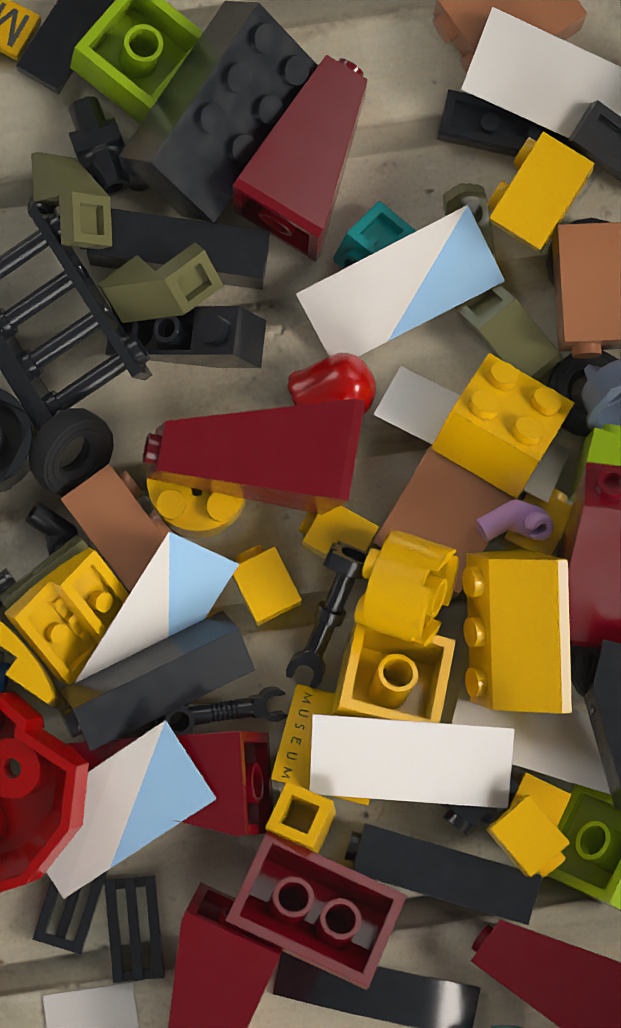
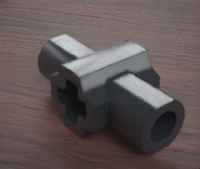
[68,96,130,196]

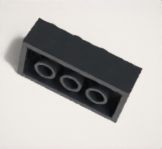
[119,0,318,223]

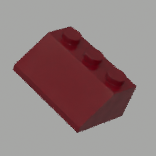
[224,830,407,990]

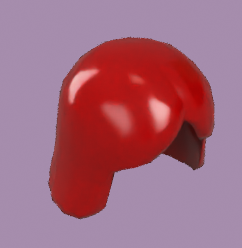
[287,353,376,415]

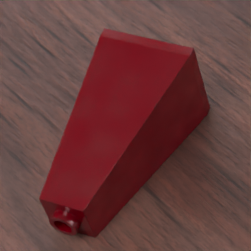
[233,55,368,262]
[142,399,365,515]
[556,462,621,648]
[66,731,273,836]
[168,882,282,1028]
[471,919,621,1028]

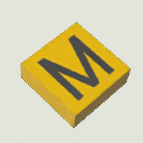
[0,0,42,61]

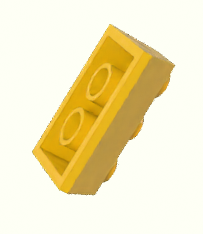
[462,548,572,713]

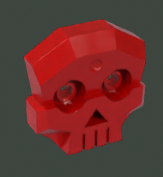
[0,692,89,893]

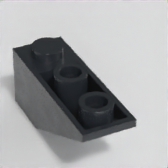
[105,306,267,368]
[584,639,621,810]

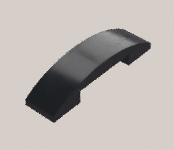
[273,951,481,1028]

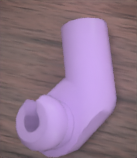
[475,499,554,542]

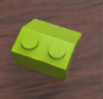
[547,784,621,912]

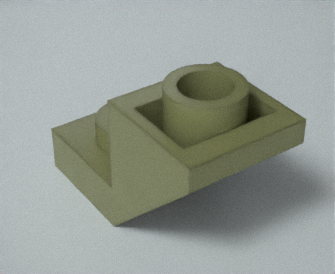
[31,152,112,250]
[98,242,224,323]
[454,284,563,380]

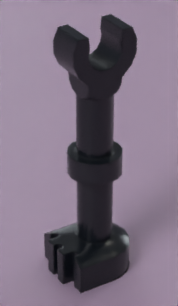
[286,541,368,689]

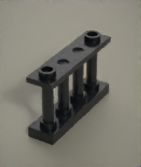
[0,206,153,432]

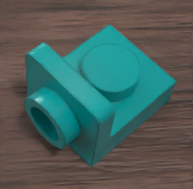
[333,201,416,269]

